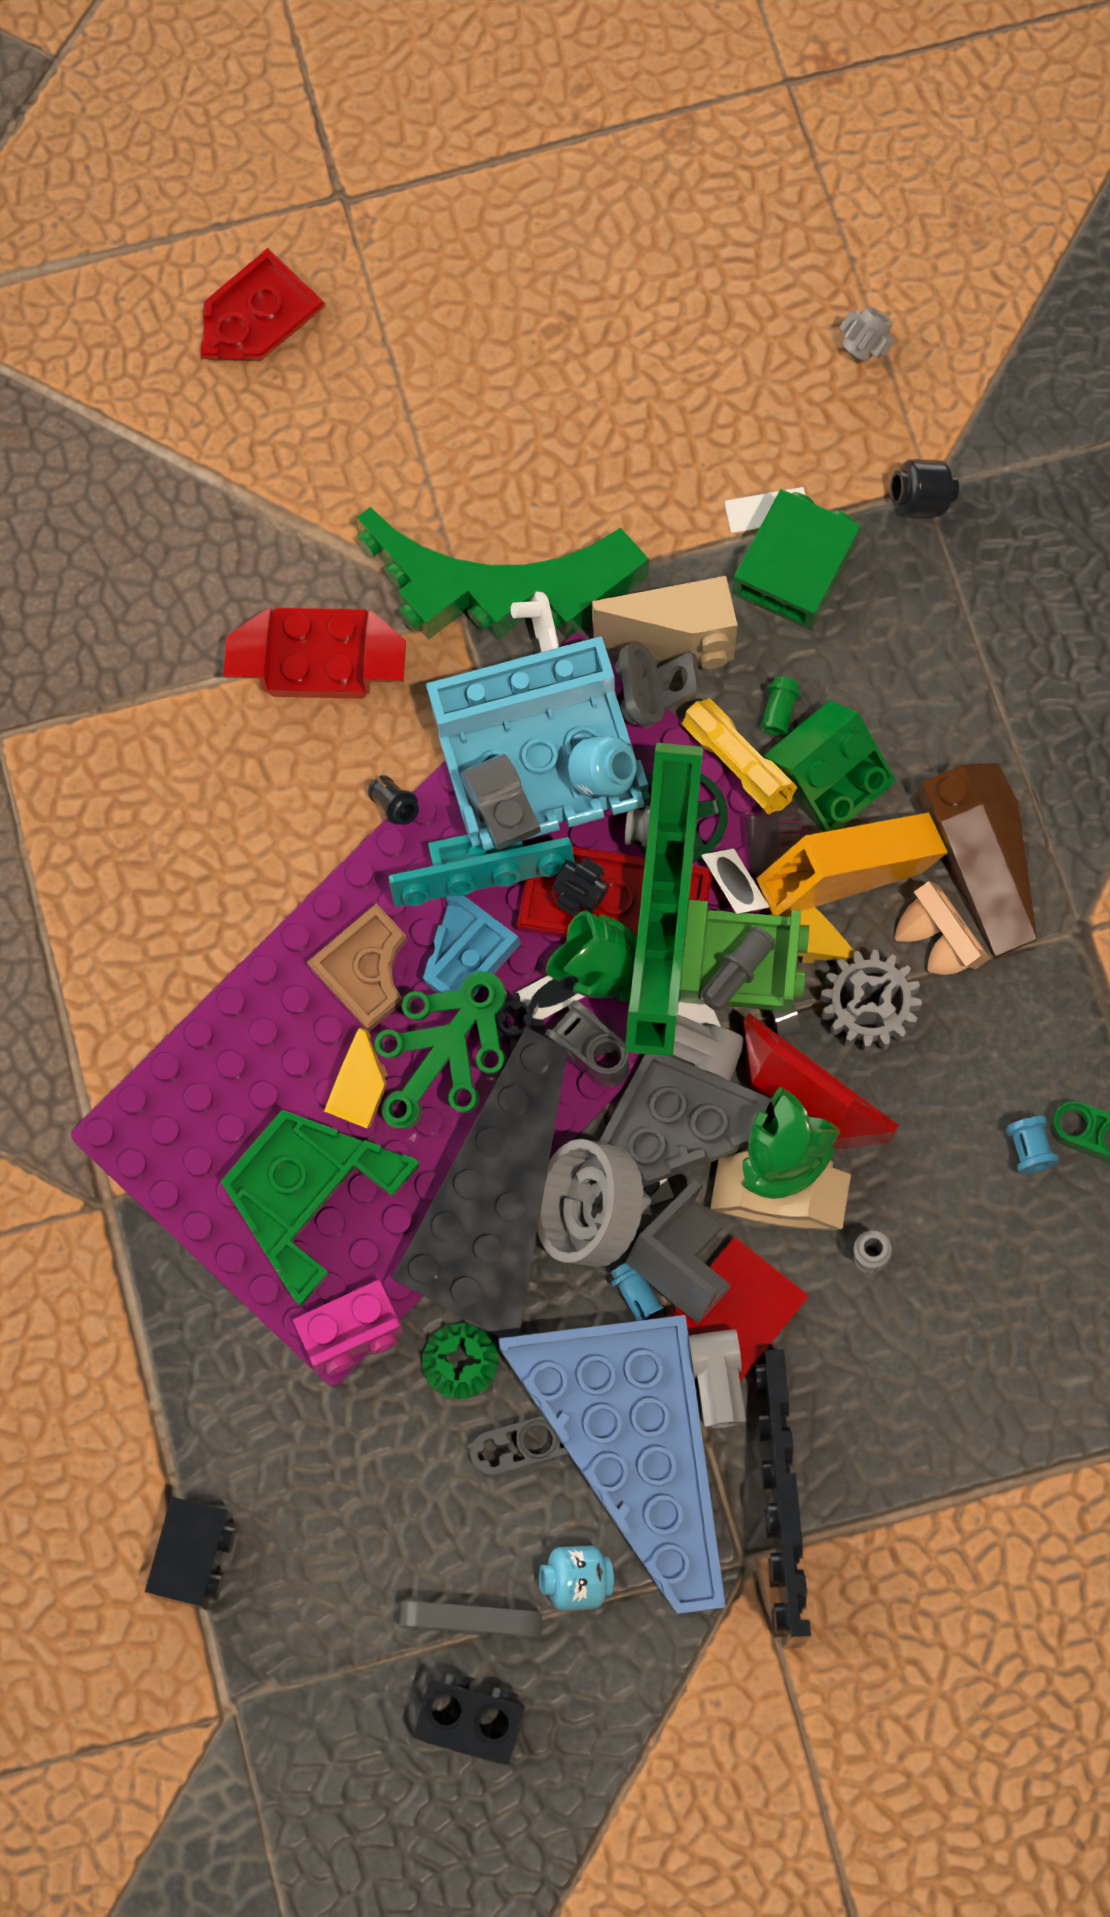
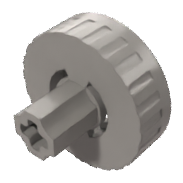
[537,1139,653,1267]

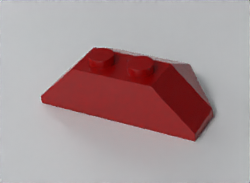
[741,1013,899,1149]

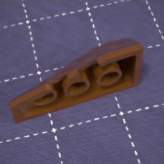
[916,763,1037,959]

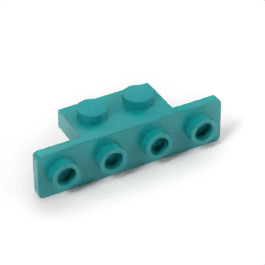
[388,834,574,907]

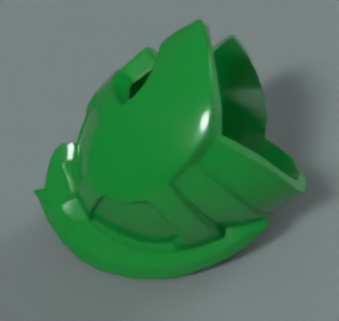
[546,911,637,1002]
[741,1087,840,1199]

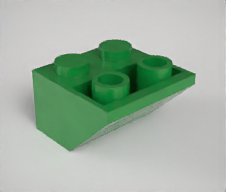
[763,700,897,832]

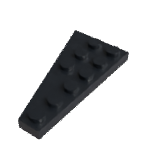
[392,1027,568,1338]
[755,1349,811,1649]

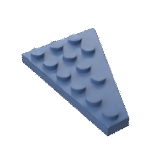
[499,1315,726,1614]

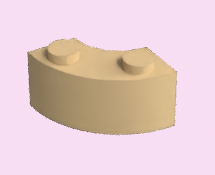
[710,1148,851,1230]

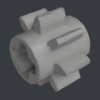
[839,306,896,361]

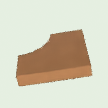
[307,903,408,1032]

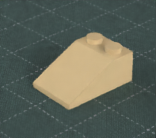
[592,576,738,669]

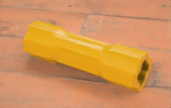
[682,698,797,814]

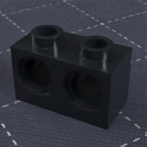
[413,1673,526,1767]

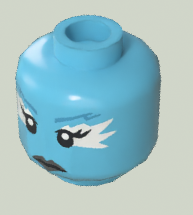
[568,736,637,797]
[539,1546,614,1611]

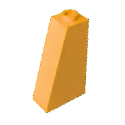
[756,812,948,916]

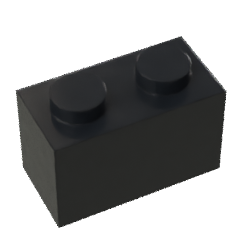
[145,1496,237,1611]

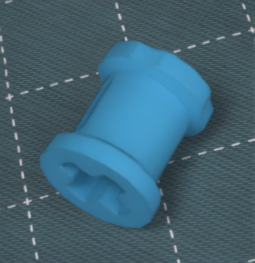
[1006,1116,1059,1175]

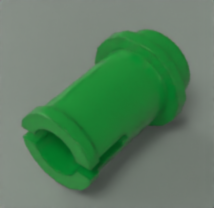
[759,676,802,737]

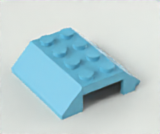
[426,636,650,851]

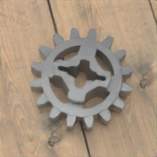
[820,949,922,1052]

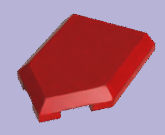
[201,248,326,360]

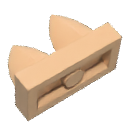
[894,881,991,975]

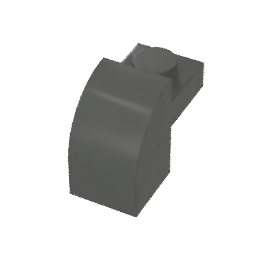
[461,753,541,851]

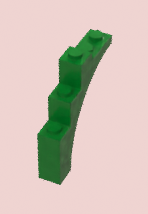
[357,507,649,640]
[625,743,703,1057]

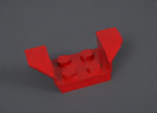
[223,606,406,699]

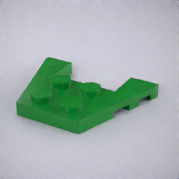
[221,1110,420,1308]

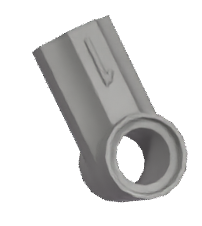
[671,1014,745,1081]
[688,1329,746,1429]

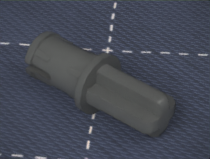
[700,926,776,1010]

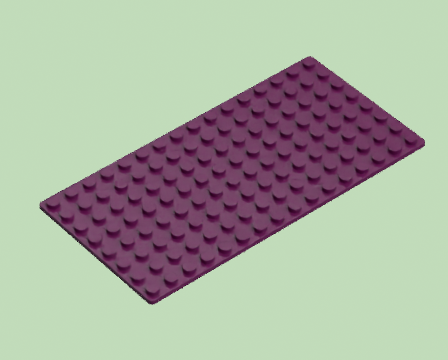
[71,633,812,1387]

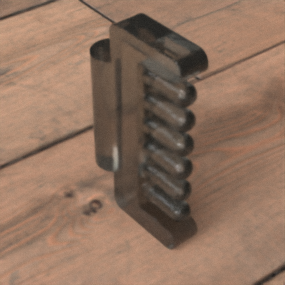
[746,799,802,874]

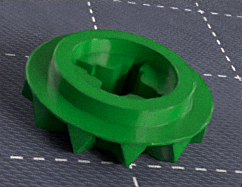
[422,1322,498,1400]

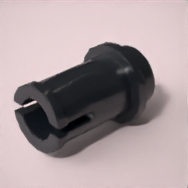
[368,775,419,825]

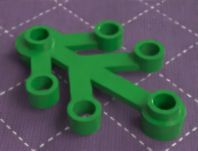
[375,971,507,1130]

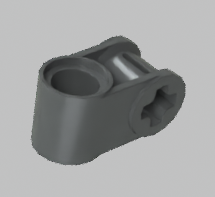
[542,1000,630,1087]

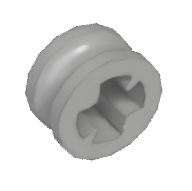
[625,806,650,847]

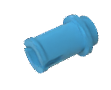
[610,1263,664,1321]

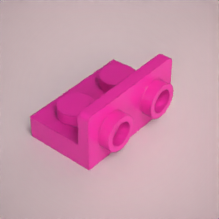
[292,1279,404,1375]

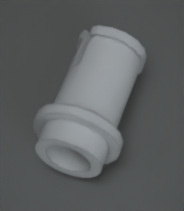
[853,1231,892,1274]

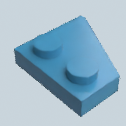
[423,896,521,1011]

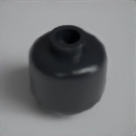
[890,459,959,517]

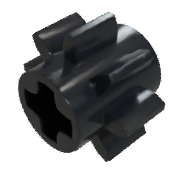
[552,857,610,917]
[496,993,545,1053]

